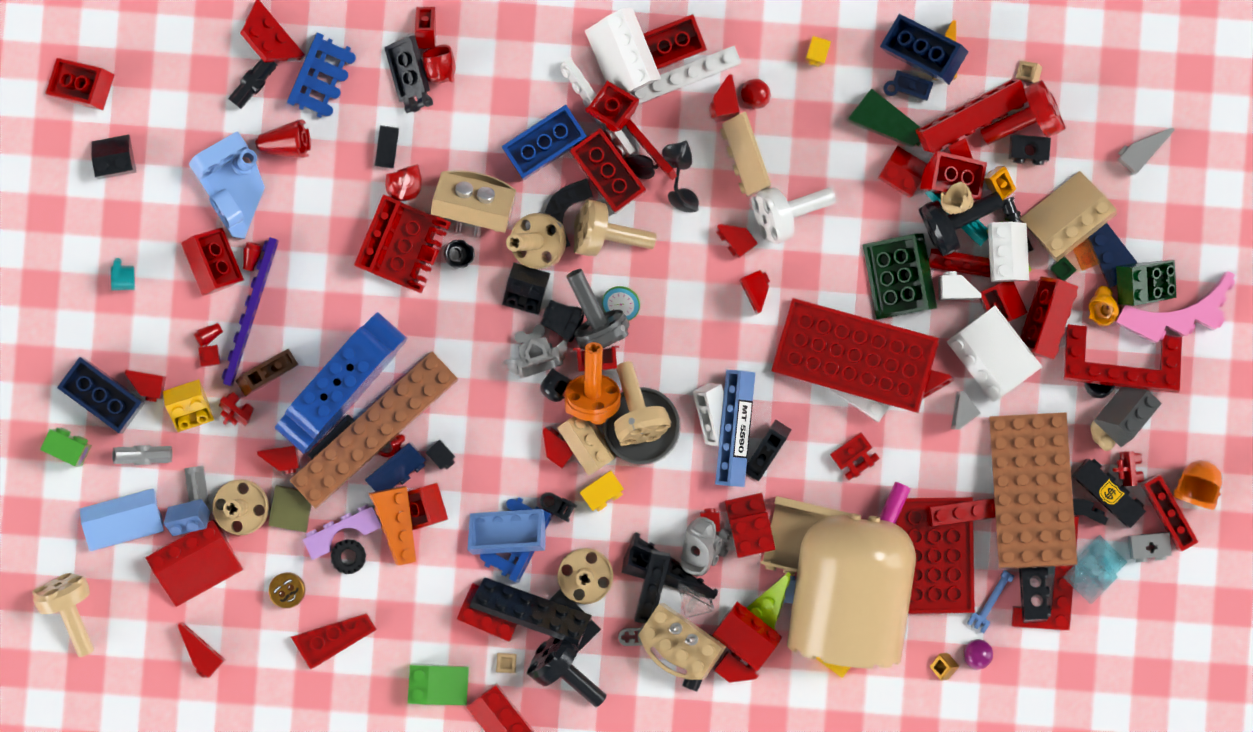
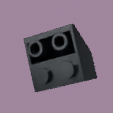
[502,263,551,315]

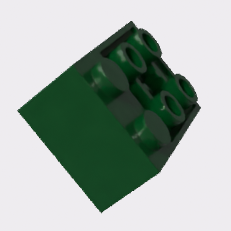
[1116,260,1177,306]

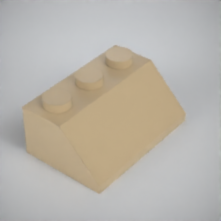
[557,416,617,476]

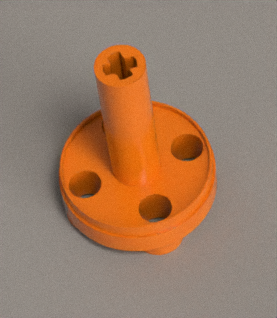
[565,342,621,425]

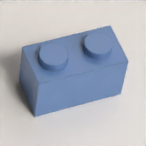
[163,499,211,536]

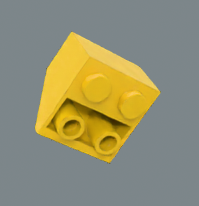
[163,379,214,432]

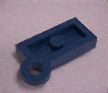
[883,70,934,101]

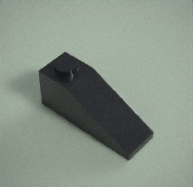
[746,419,792,481]

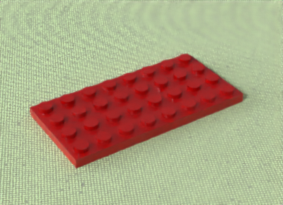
[771,298,940,413]

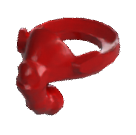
[378,434,405,457]

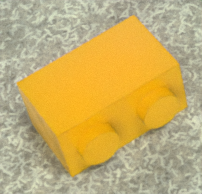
[580,471,624,512]

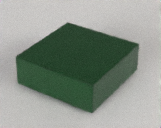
[1050,256,1077,281]

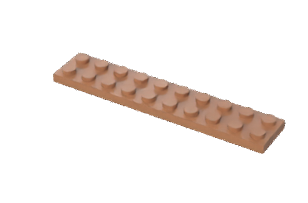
[289,351,458,509]

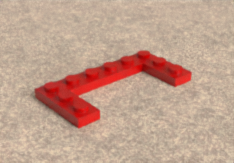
[1064,324,1182,393]
[1011,515,1079,631]

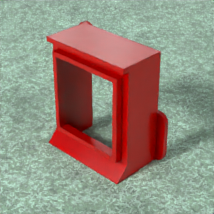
[573,346,619,372]

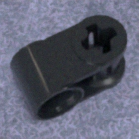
[540,492,578,522]

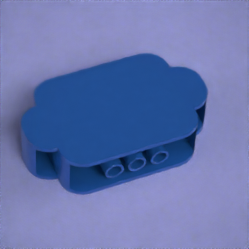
[275,312,408,454]

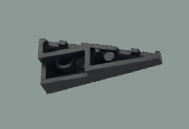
[621,532,718,599]

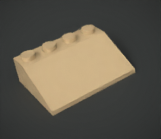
[720,112,771,197]
[1020,171,1117,263]

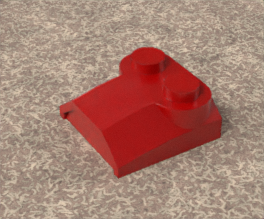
[585,81,639,132]

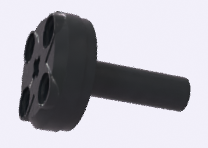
[918,191,1004,256]
[527,637,607,707]

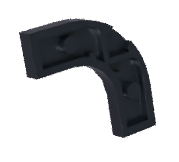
[545,178,593,248]

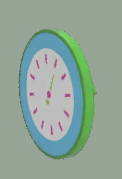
[602,286,640,321]

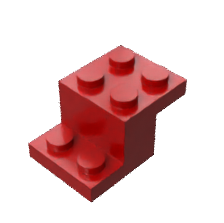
[725,493,776,558]

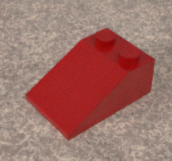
[45,58,115,111]

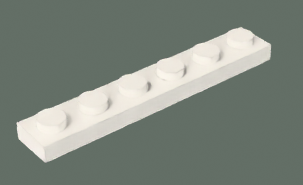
[630,45,741,105]
[560,57,636,158]

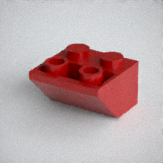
[979,281,1028,322]

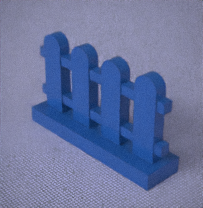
[286,32,356,118]
[480,497,554,583]

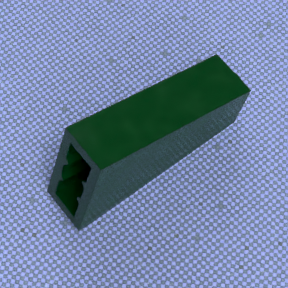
[846,89,921,148]

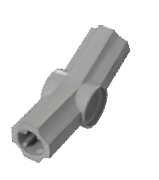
[112,445,173,465]

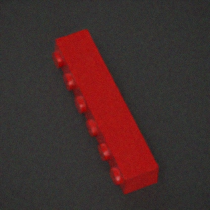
[915,78,1028,153]

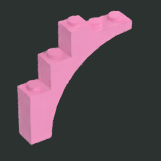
[1114,271,1235,343]

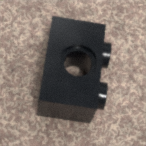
[1008,135,1051,165]

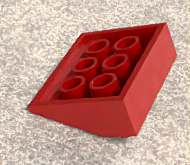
[145,520,244,607]

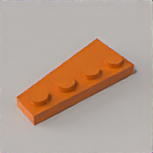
[369,486,416,565]

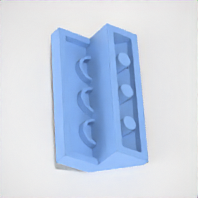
[79,488,164,551]

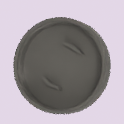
[603,387,681,465]

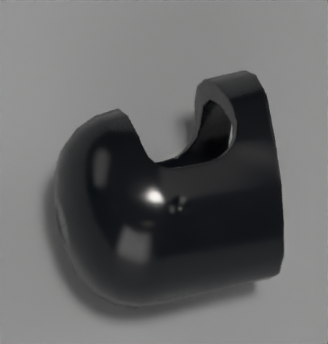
[540,368,571,402]

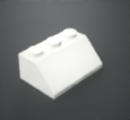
[988,222,1029,282]

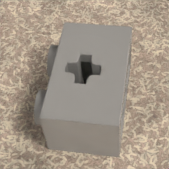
[1128,532,1172,562]

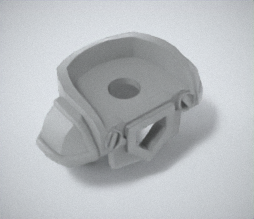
[503,325,568,378]
[681,517,732,576]

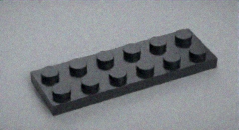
[470,577,592,646]

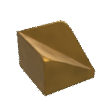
[930,653,960,681]

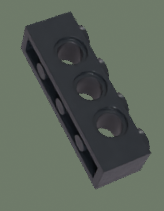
[1019,567,1051,623]

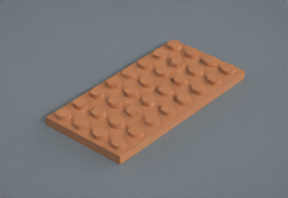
[989,412,1077,569]

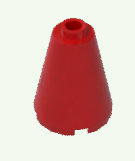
[255,119,311,158]

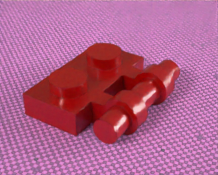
[830,432,880,481]

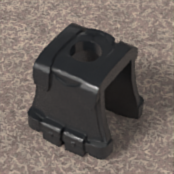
[540,300,585,342]

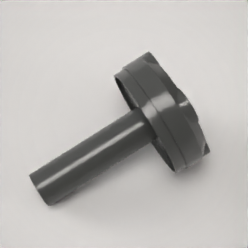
[566,269,630,350]

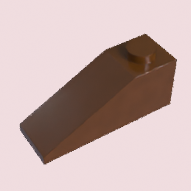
[235,348,299,397]

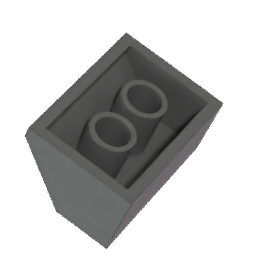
[1093,387,1162,447]

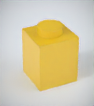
[805,36,831,67]

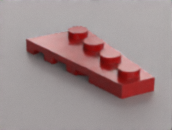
[291,613,377,670]

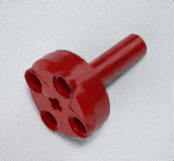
[980,80,1066,145]

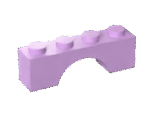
[302,504,382,560]

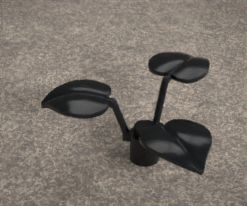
[624,140,699,212]

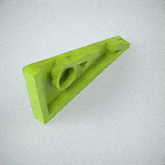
[746,572,791,630]

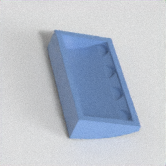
[467,509,546,555]

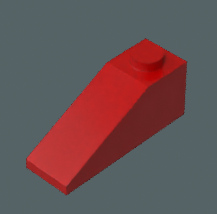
[178,622,226,678]

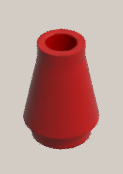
[243,242,262,271]
[193,322,223,347]

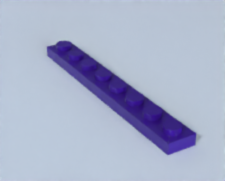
[222,237,279,386]

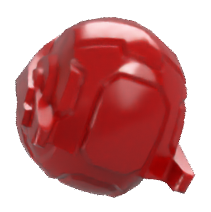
[422,44,456,83]
[385,164,422,201]

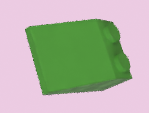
[408,663,469,705]

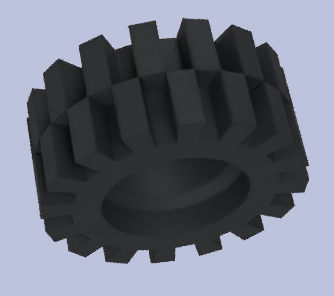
[330,539,366,574]

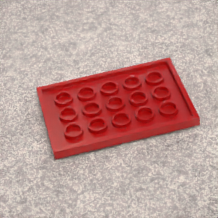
[896,497,975,614]

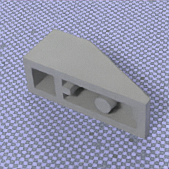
[1117,128,1175,175]

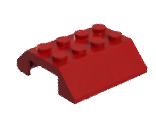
[354,194,451,294]

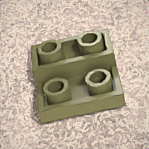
[268,485,312,533]

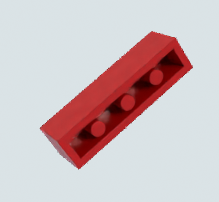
[1140,475,1199,552]

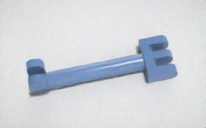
[967,570,1015,633]

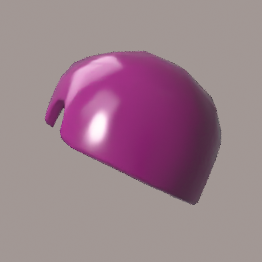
[964,639,993,670]

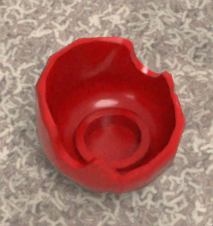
[741,79,771,109]

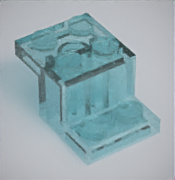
[1063,535,1127,604]

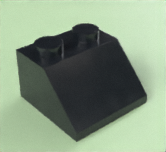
[91,135,136,179]

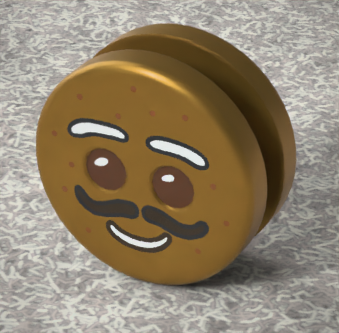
[269,572,306,608]

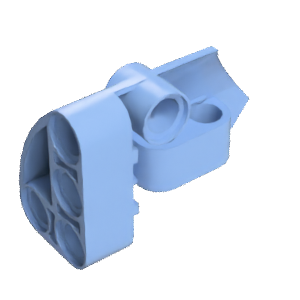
[189,131,265,239]

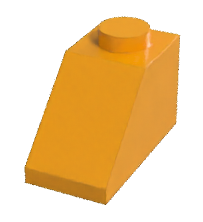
[984,166,1016,201]

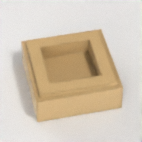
[496,653,517,673]

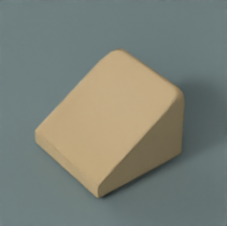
[1015,60,1042,84]

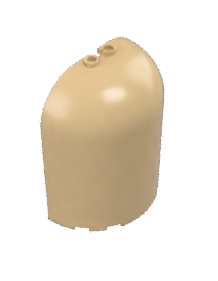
[787,513,916,669]

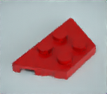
[240,0,305,62]

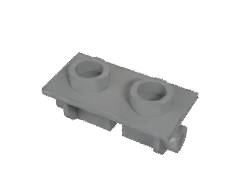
[184,466,209,504]

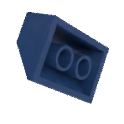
[365,442,426,492]

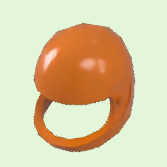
[1173,460,1222,510]

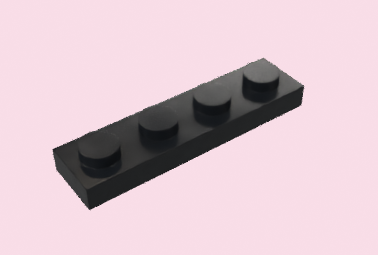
[634,550,671,624]

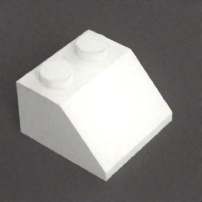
[938,271,981,300]

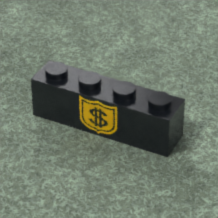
[1071,459,1146,528]

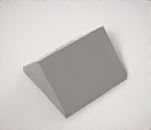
[951,391,981,430]

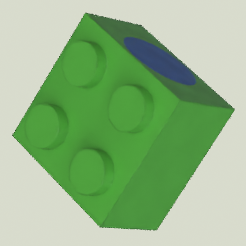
[40,427,92,466]

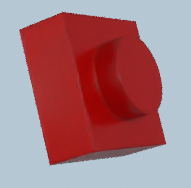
[198,345,221,367]

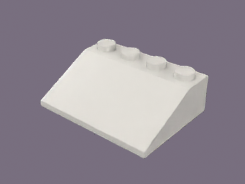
[585,8,661,94]
[947,306,1043,403]

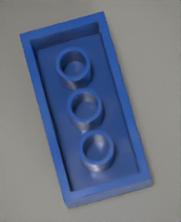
[502,105,587,181]

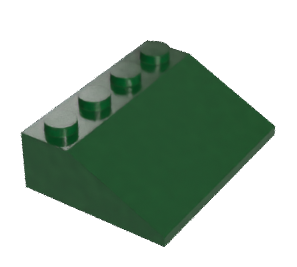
[863,233,937,320]

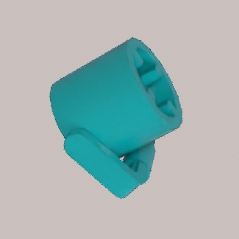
[111,258,135,291]

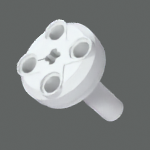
[751,187,836,244]

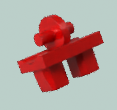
[218,392,254,427]
[1112,451,1144,486]

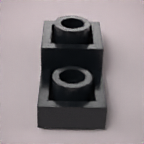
[374,125,399,169]

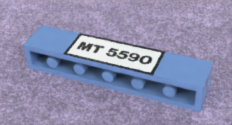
[715,369,756,487]

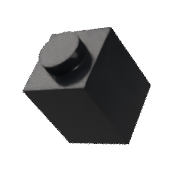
[425,440,456,470]

